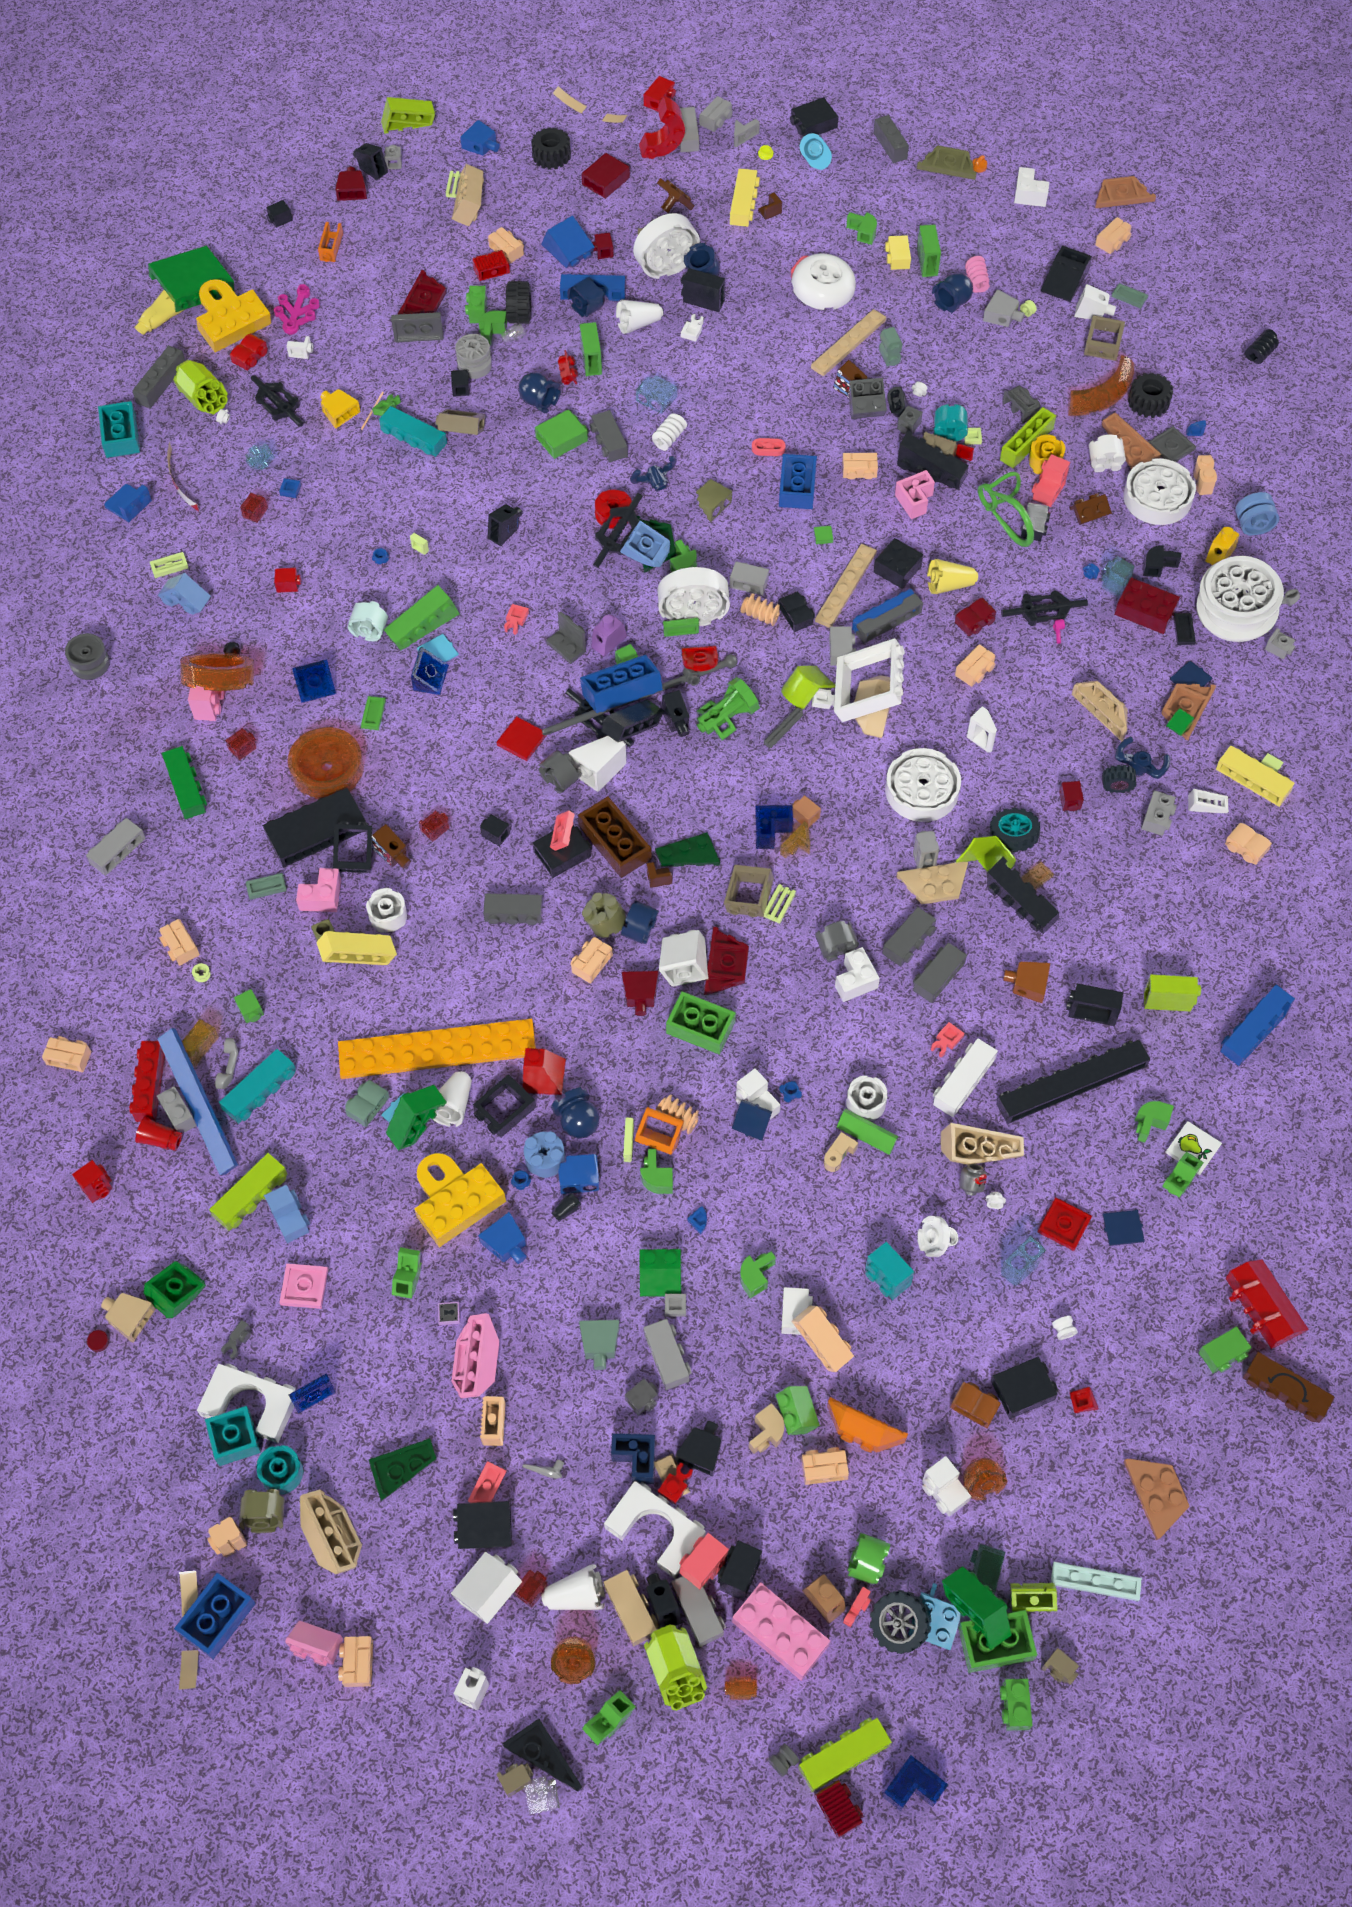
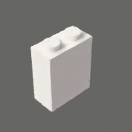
[451,1552,522,1624]

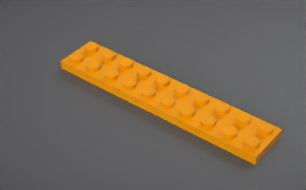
[338,1019,536,1079]

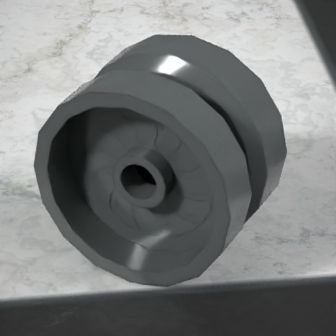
[65,633,110,680]

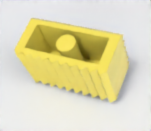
[885,235,911,270]

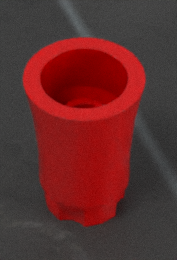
[135,1116,183,1151]

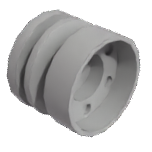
[455,334,492,379]

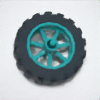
[990,808,1040,852]

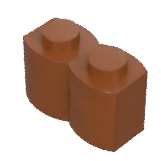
[950,1382,1001,1429]

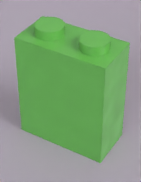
[917,225,941,277]
[580,322,602,376]
[535,409,588,459]

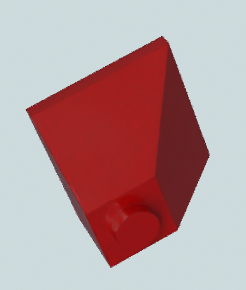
[523,1048,566,1096]

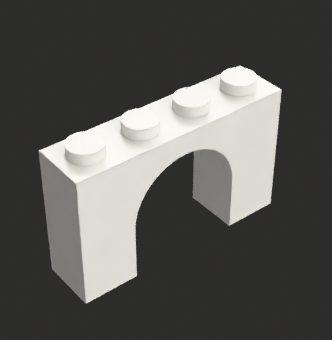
[197,1363,299,1443]
[604,1481,706,1579]

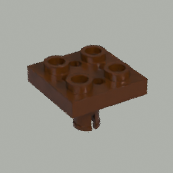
[657,178,695,214]

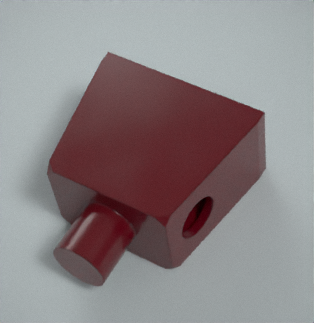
[335,167,367,201]
[622,971,659,1016]

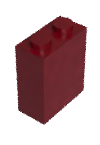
[581,153,630,199]

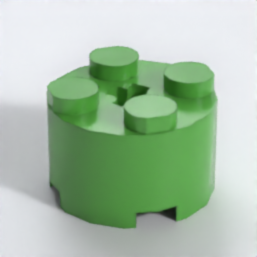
[847,1533,890,1584]

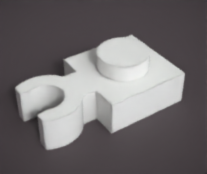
[681,314,703,342]
[812,689,835,709]

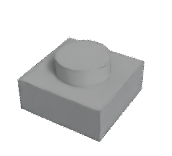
[665,1294,686,1317]

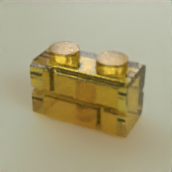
[182,1019,219,1067]

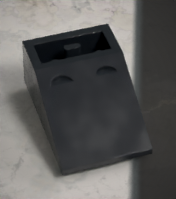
[1041,245,1092,302]

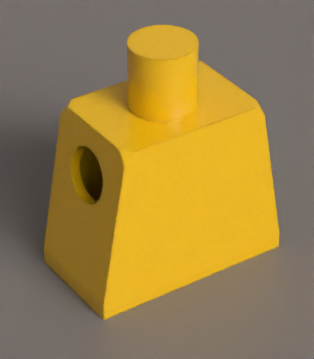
[320,389,360,428]
[1205,527,1239,565]

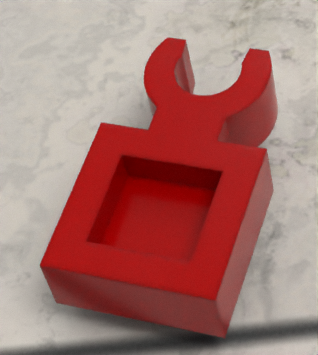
[658,1463,693,1505]

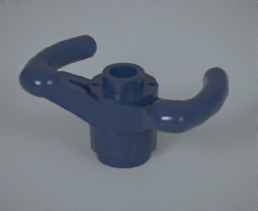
[630,456,677,492]
[1115,736,1170,779]

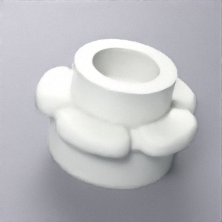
[912,382,928,397]
[216,409,230,425]
[986,1192,1006,1209]

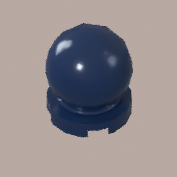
[684,243,720,276]
[932,273,973,314]
[518,372,561,414]
[551,1087,600,1139]

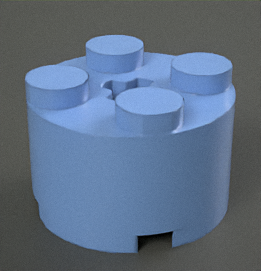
[524,1131,565,1178]

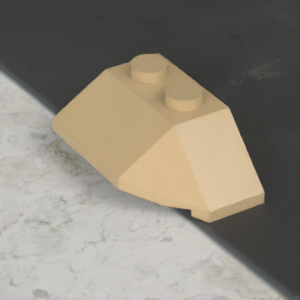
[854,675,891,738]
[1072,681,1128,741]
[300,1489,362,1574]

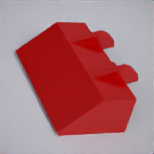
[1225,1259,1309,1349]

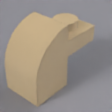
[749,1403,784,1454]

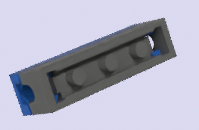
[852,589,923,644]

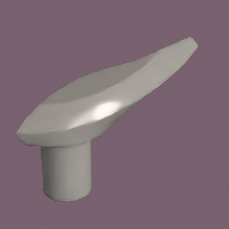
[523,1460,564,1479]

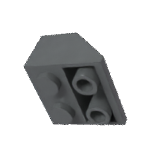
[849,378,887,419]

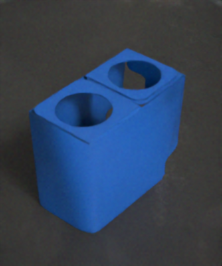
[558,1154,599,1194]

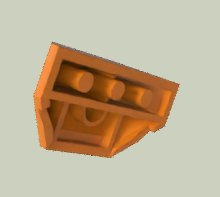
[827,1397,908,1453]

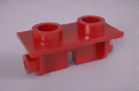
[558,350,578,385]

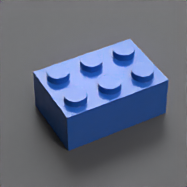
[779,454,817,509]
[174,1573,256,1660]

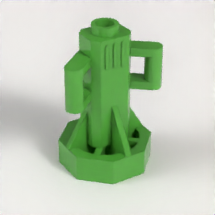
[696,677,760,741]

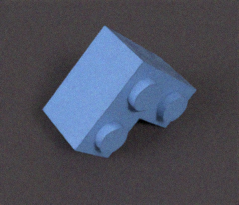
[158,573,211,615]
[264,1184,310,1243]

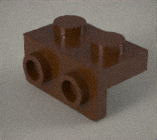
[1069,493,1112,525]

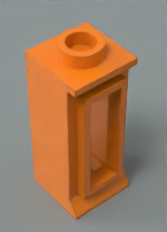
[318,222,343,262]

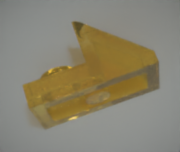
[780,821,810,858]

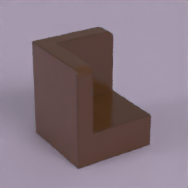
[758,192,782,220]
[646,862,672,888]

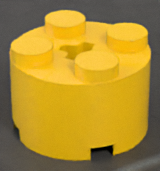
[1029,435,1065,474]

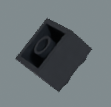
[873,538,923,589]
[717,1540,762,1601]

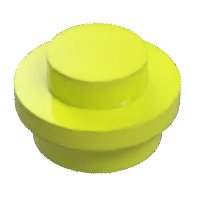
[758,145,774,160]

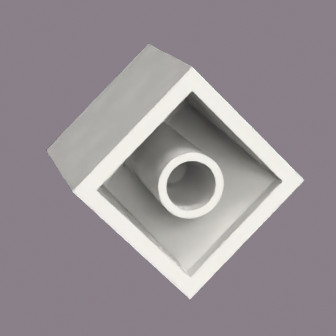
[569,736,627,792]
[659,930,708,986]

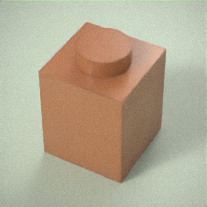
[791,795,821,829]

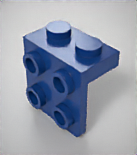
[104,484,152,523]

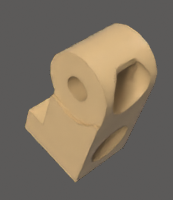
[824,1132,858,1172]

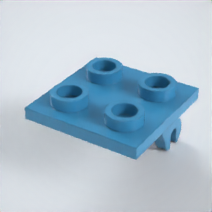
[908,1583,962,1650]

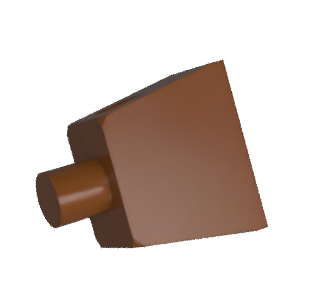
[1003,961,1051,1003]

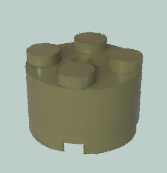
[582,892,626,938]
[239,1489,285,1533]

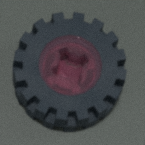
[1102,765,1136,793]

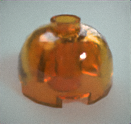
[963,1458,1008,1500]
[551,1636,595,1684]

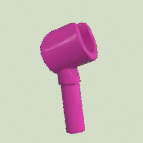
[1053,619,1065,643]

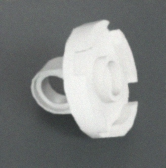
[918,1216,958,1257]

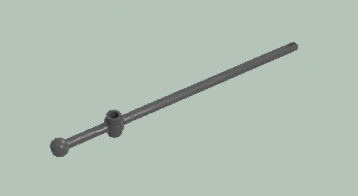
[542,654,738,735]

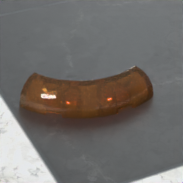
[1068,355,1135,416]

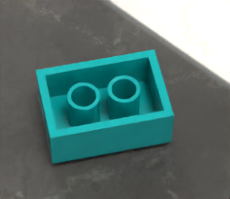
[98,401,140,458]

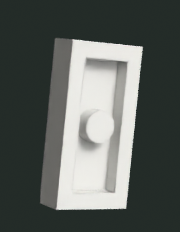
[967,706,997,752]

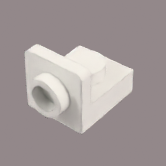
[287,336,313,359]

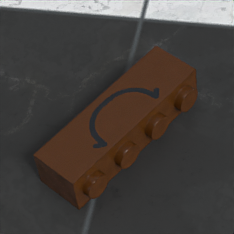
[1243,1352,1335,1423]

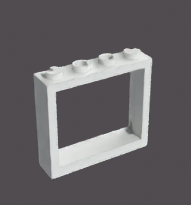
[834,638,905,722]

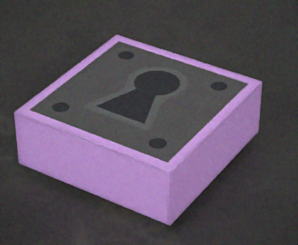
[438,1302,460,1325]

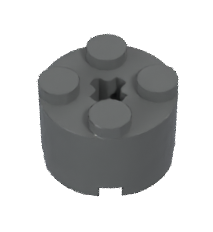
[538,751,581,794]
[815,921,859,962]

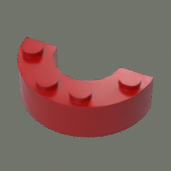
[639,96,685,159]

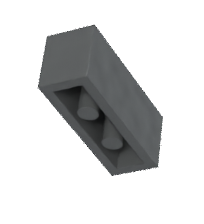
[873,115,909,163]
[589,410,628,463]
[483,893,543,925]
[882,907,936,967]
[913,942,967,1003]

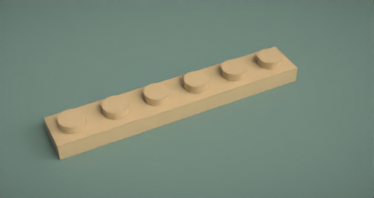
[811,309,886,377]
[815,544,877,628]

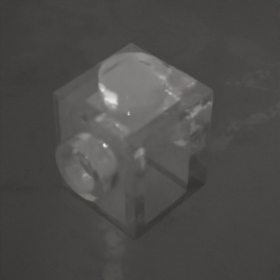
[524,1776,560,1815]

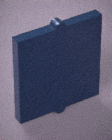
[1169,661,1213,687]
[732,1099,772,1141]
[1102,1210,1145,1246]

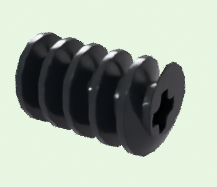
[1244,329,1279,364]

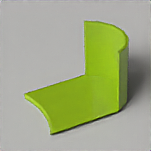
[781,666,836,709]
[956,836,1016,872]

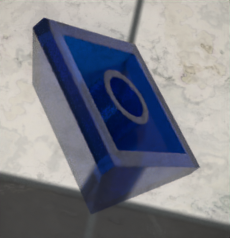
[411,647,449,695]
[292,659,336,703]

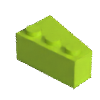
[381,97,435,134]

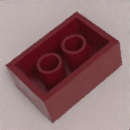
[1114,577,1180,634]

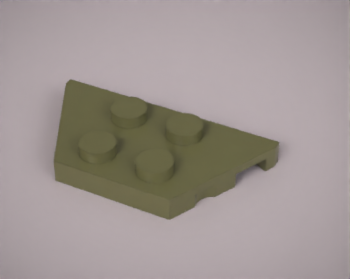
[917,145,977,180]

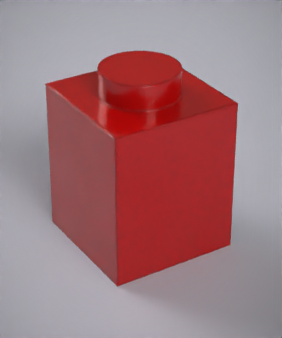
[274,568,301,593]

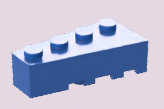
[1220,984,1295,1066]

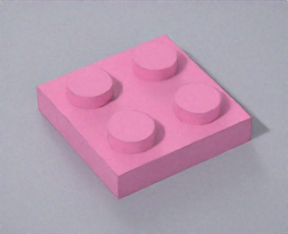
[279,1264,328,1309]

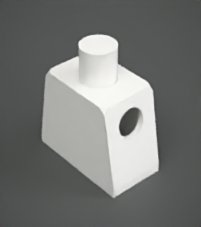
[1074,284,1116,320]

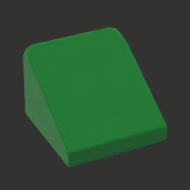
[1166,708,1194,736]

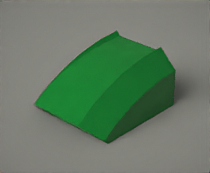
[144,1261,206,1318]

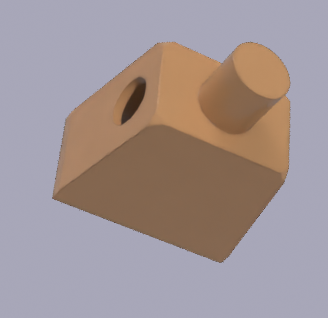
[802,1574,846,1624]

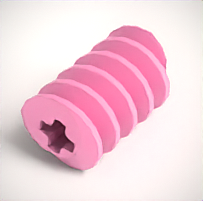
[965,256,990,293]

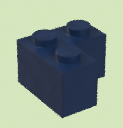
[611,1433,655,1484]

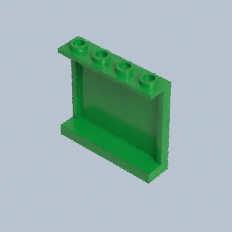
[148,245,234,312]

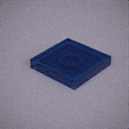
[288,1373,336,1413]

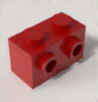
[72,1160,112,1203]

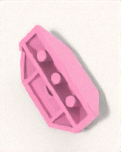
[451,1313,499,1399]

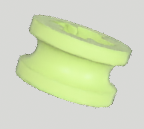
[1020,300,1037,317]
[192,963,211,982]

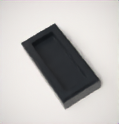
[1173,613,1196,645]

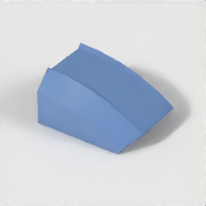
[620,521,670,567]

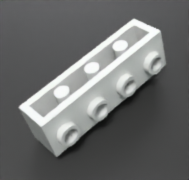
[933,1039,998,1117]

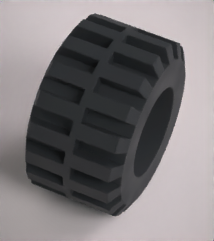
[531,127,571,170]
[506,281,531,324]
[1128,372,1173,418]

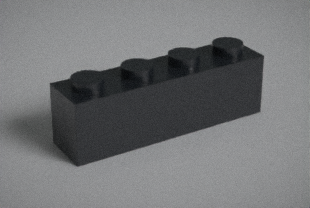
[601,699,664,742]

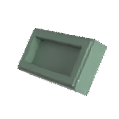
[1111,283,1148,309]
[246,873,287,900]

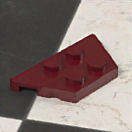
[398,270,446,315]
[704,926,749,995]

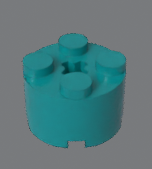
[934,404,968,442]
[257,1445,304,1495]

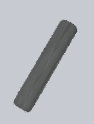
[764,708,803,749]

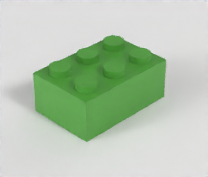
[666,992,736,1055]
[958,1610,1037,1673]

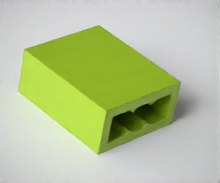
[1144,974,1201,1012]

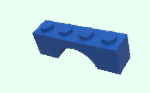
[560,274,626,301]

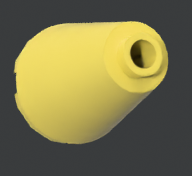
[927,559,978,594]

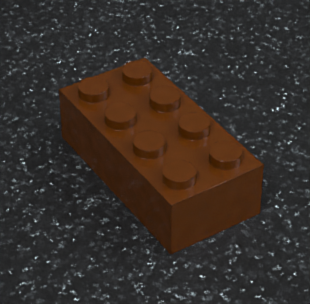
[578,796,652,878]

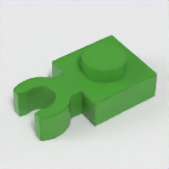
[372,394,401,416]

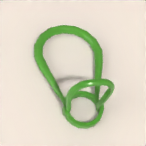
[978,472,1034,547]

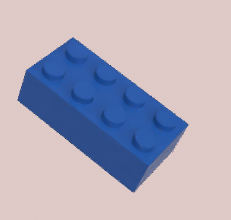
[580,654,663,713]

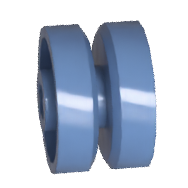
[1235,492,1280,536]

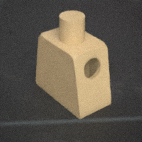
[101,1293,156,1343]

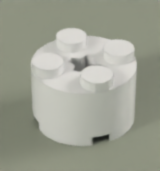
[1089,435,1126,472]
[366,888,407,933]
[846,1076,887,1121]

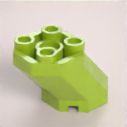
[173,360,228,415]
[644,1625,707,1711]

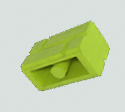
[1010,1583,1057,1612]

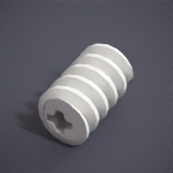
[652,413,687,451]

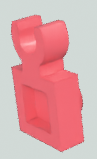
[504,604,529,635]
[931,1022,964,1057]
[843,1587,871,1628]

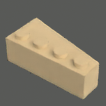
[452,164,484,226]

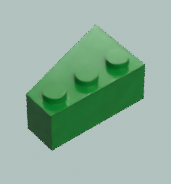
[386,1085,447,1151]
[942,1566,1012,1650]

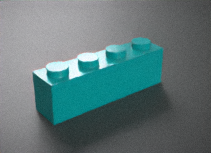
[379,406,447,457]
[219,1049,296,1124]

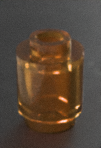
[725,1676,757,1700]

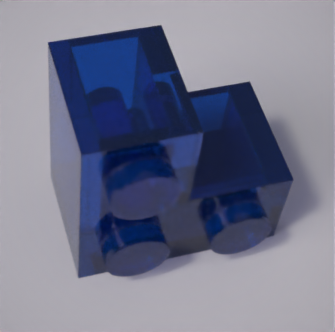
[755,805,793,849]
[882,1755,949,1811]

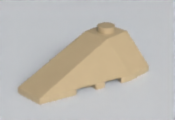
[941,1123,1024,1165]

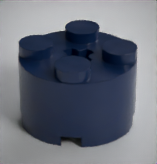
[567,277,604,317]
[621,900,659,944]

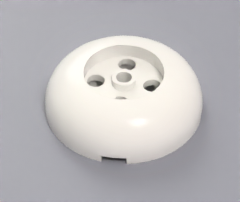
[791,253,856,310]

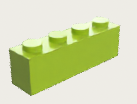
[1000,407,1056,469]
[209,1153,288,1231]
[798,1718,892,1793]

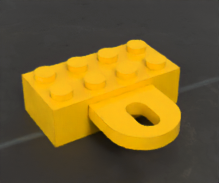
[196,280,271,353]
[414,1153,506,1248]

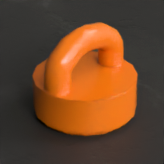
[972,155,987,173]

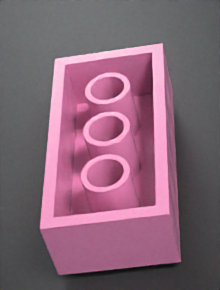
[732,1582,830,1681]

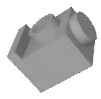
[384,145,402,169]
[1265,628,1296,660]

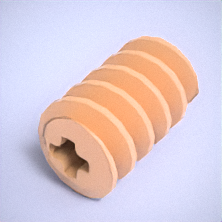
[741,593,780,626]
[656,1094,699,1135]

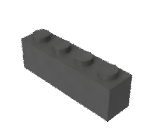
[132,345,185,409]

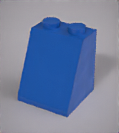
[541,215,595,268]

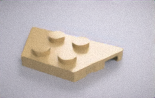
[896,862,968,905]

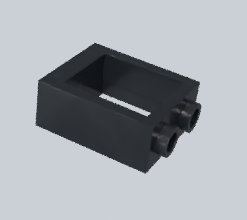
[332,821,372,873]
[1066,983,1124,1026]
[473,1074,536,1138]

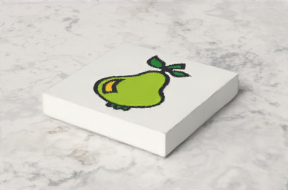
[1166,1121,1222,1175]

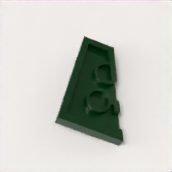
[655,832,720,867]
[368,1438,437,1502]

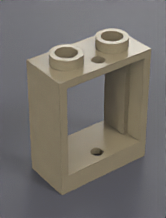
[1084,315,1125,361]
[436,409,485,435]
[724,865,774,917]

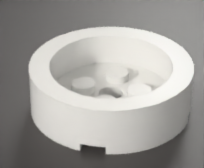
[633,213,700,279]
[1123,459,1196,525]
[657,567,730,626]
[885,748,961,822]

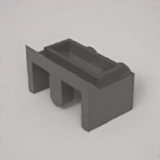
[1002,385,1040,423]

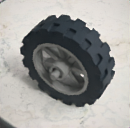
[870,1590,931,1654]

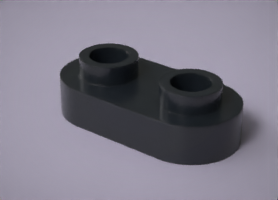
[887,387,908,417]

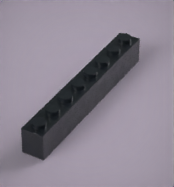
[996,1040,1150,1124]

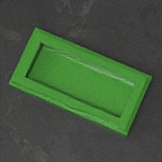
[663,618,699,637]
[361,696,386,731]

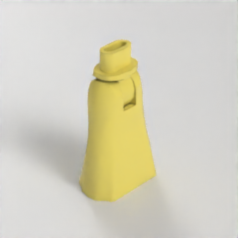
[135,290,186,335]

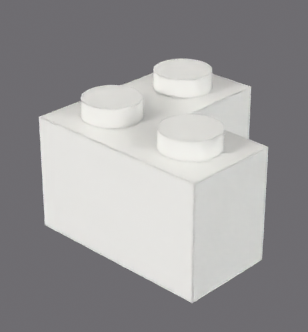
[1014,167,1049,207]
[835,947,880,1002]
[736,1069,780,1119]
[922,1456,971,1517]

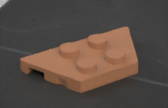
[1095,176,1156,208]
[1161,684,1216,740]
[1123,1459,1190,1540]

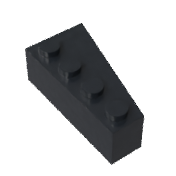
[897,430,969,490]
[987,857,1059,934]

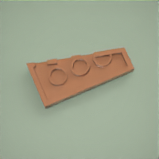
[1102,413,1161,470]

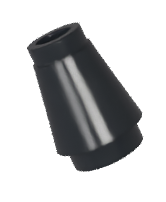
[551,1193,581,1222]

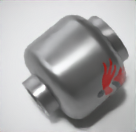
[959,1164,987,1196]

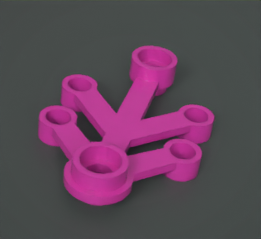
[274,284,320,335]

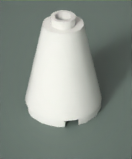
[616,300,663,334]
[433,1071,472,1127]
[542,1564,605,1610]

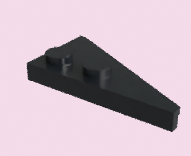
[502,1718,583,1792]

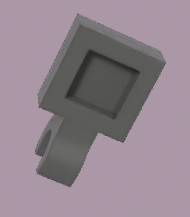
[221,1320,251,1360]

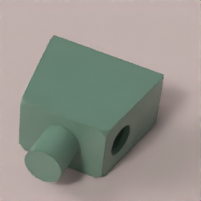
[579,1320,620,1370]

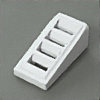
[1188,789,1229,813]

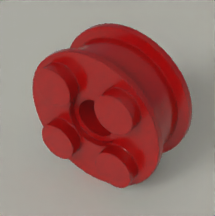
[595,490,632,529]

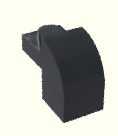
[1143,545,1181,577]

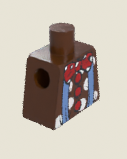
[833,360,868,397]
[372,824,411,869]

